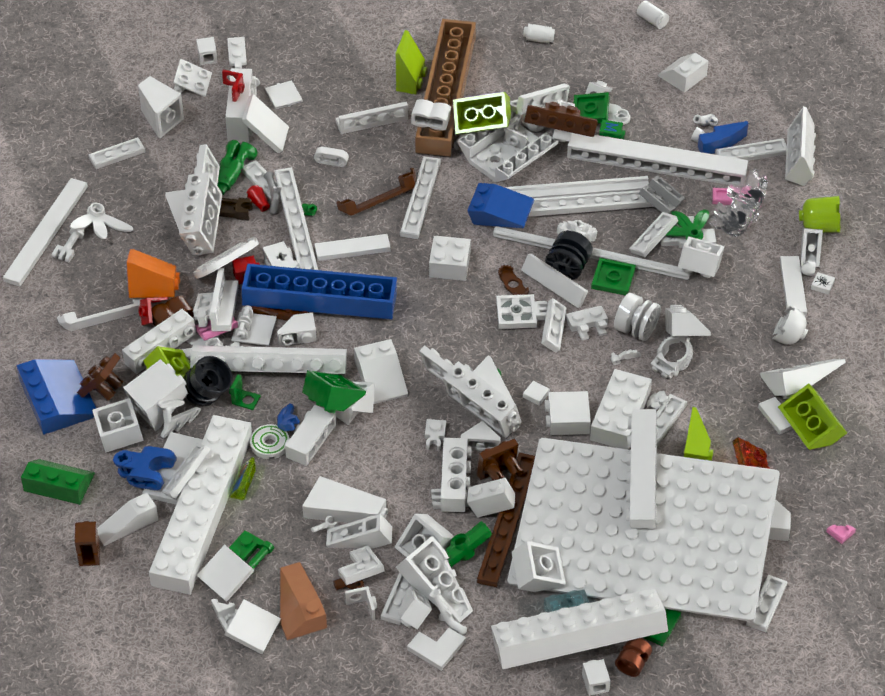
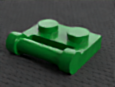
[229,530,274,576]

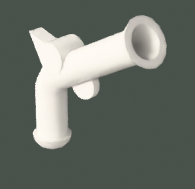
[430,589,467,635]

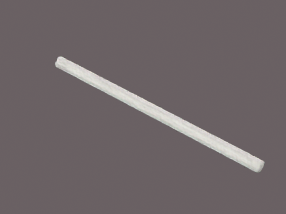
[493,226,690,280]

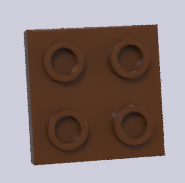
[77,353,124,401]
[477,438,524,481]

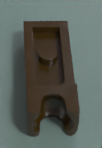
[219,197,253,221]

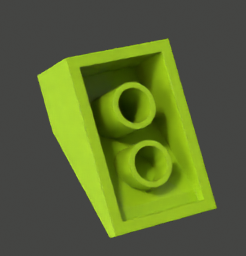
[396,30,428,95]
[684,407,714,461]

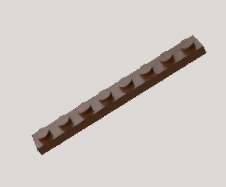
[477,452,535,588]

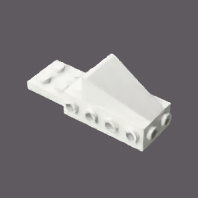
[165,144,222,255]
[420,345,521,438]

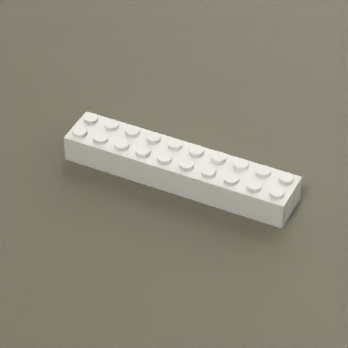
[149,415,252,595]

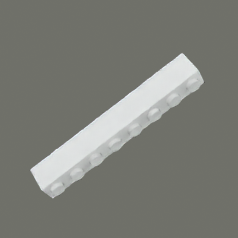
[190,345,347,374]

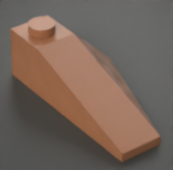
[280,562,327,640]

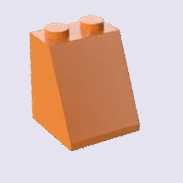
[127,249,180,298]

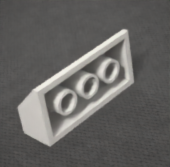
[785,106,816,186]

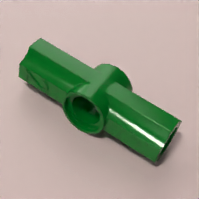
[445,521,492,568]

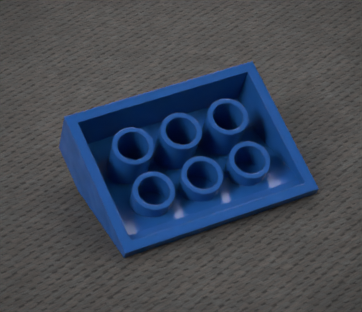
[16,359,96,435]

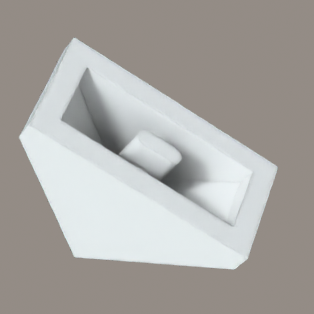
[461,421,501,451]

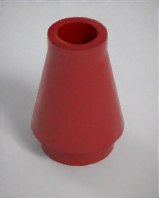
[246,185,270,212]

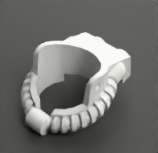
[651,336,693,379]

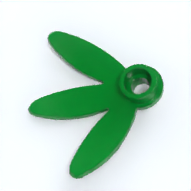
[665,209,709,240]

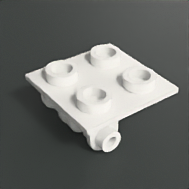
[173,59,212,97]
[231,305,277,346]

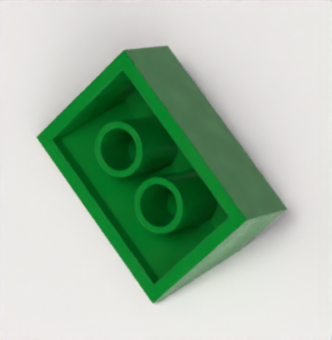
[302,370,366,413]
[21,459,95,505]

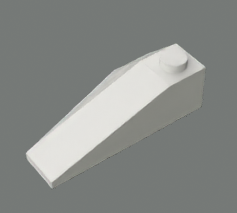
[760,359,846,399]
[396,536,473,623]

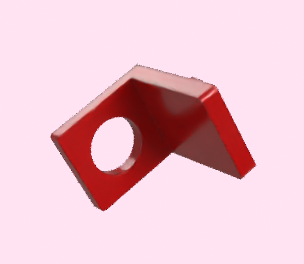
[222,70,245,102]
[138,297,168,325]

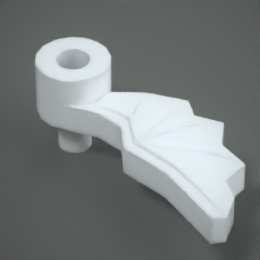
[611,349,641,365]

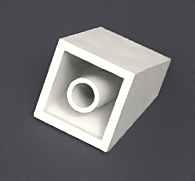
[138,76,184,138]
[123,359,188,431]

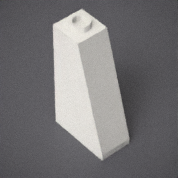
[302,476,388,523]

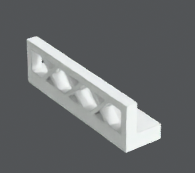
[510,83,570,115]
[336,102,408,134]
[210,268,239,331]

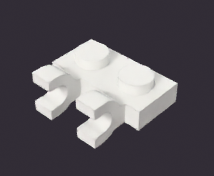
[566,306,608,340]

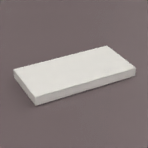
[142,432,203,505]

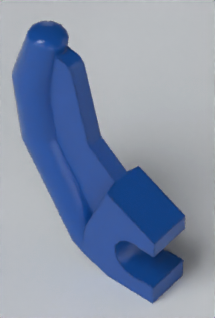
[277,403,300,431]

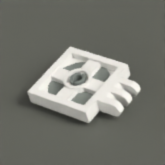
[496,294,548,329]

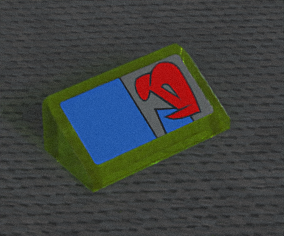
[230,457,256,500]

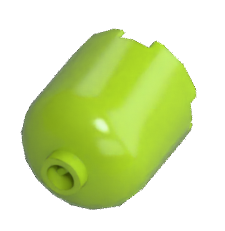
[799,196,840,233]

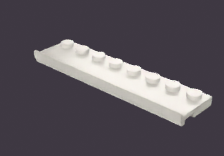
[505,176,654,217]

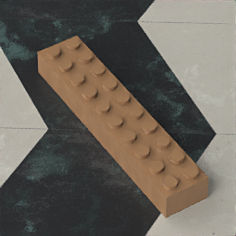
[415,19,476,157]

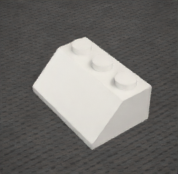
[665,305,711,336]

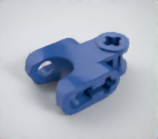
[113,446,177,490]

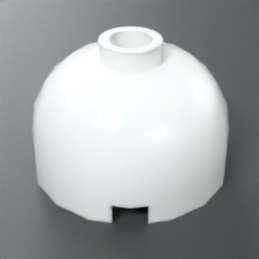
[772,306,808,345]

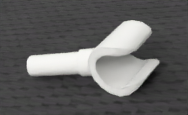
[311,516,338,532]

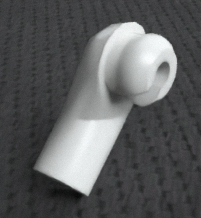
[693,114,718,126]

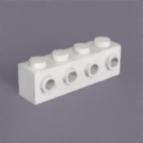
[122,309,196,375]

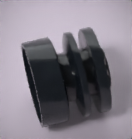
[545,230,593,280]
[183,356,232,406]

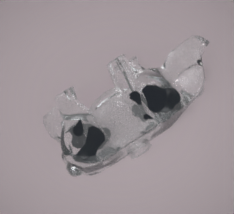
[708,169,768,237]

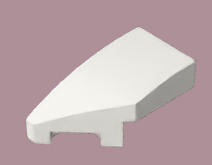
[211,599,238,632]

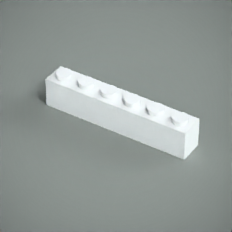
[626,409,657,529]

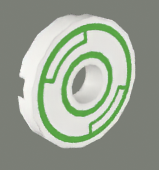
[250,424,289,459]

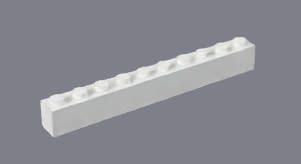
[567,133,748,187]

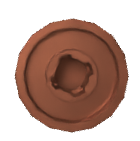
[615,638,652,677]

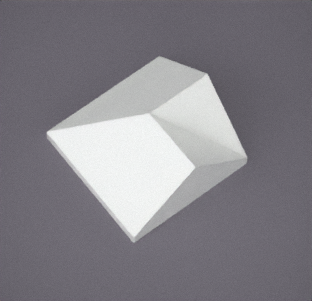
[335,382,375,425]

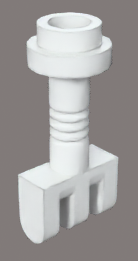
[52,229,84,263]

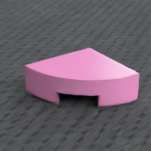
[826,525,856,544]

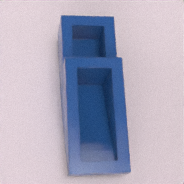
[697,121,749,154]

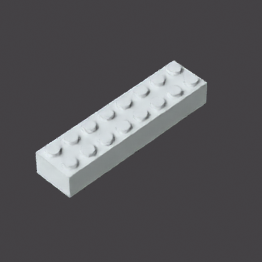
[491,588,668,669]

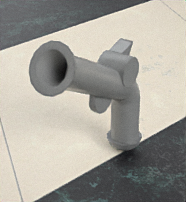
[263,172,281,215]

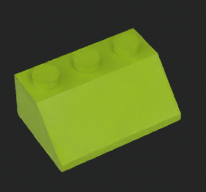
[453,92,511,135]
[778,383,847,450]

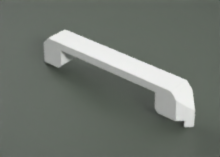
[57,298,145,331]

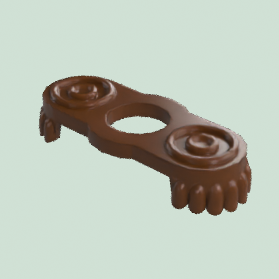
[498,265,529,295]

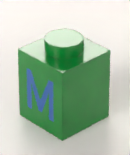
[599,119,626,140]

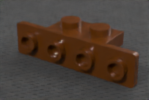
[524,102,598,137]

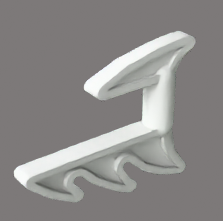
[158,399,201,438]

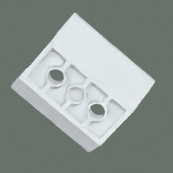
[457,110,559,182]

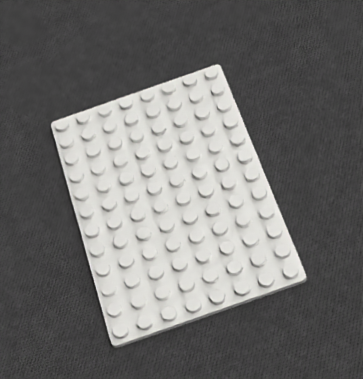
[507,438,780,622]

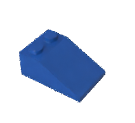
[467,183,534,228]

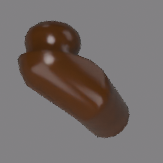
[333,578,364,590]

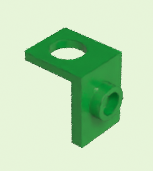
[229,374,261,410]

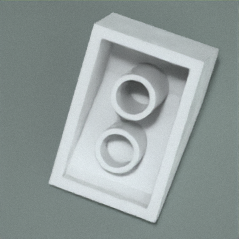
[354,339,408,404]

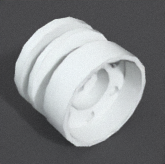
[614,293,661,341]

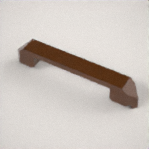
[336,168,416,216]

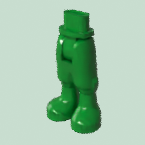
[217,140,258,195]

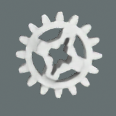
[557,220,597,242]

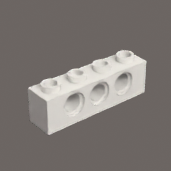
[441,438,471,512]

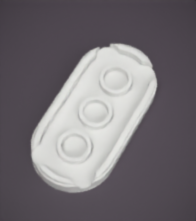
[193,237,259,279]

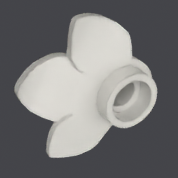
[608,103,630,125]

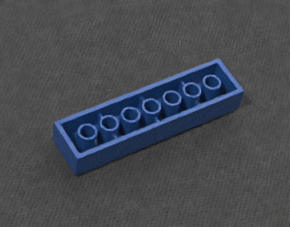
[242,264,397,319]

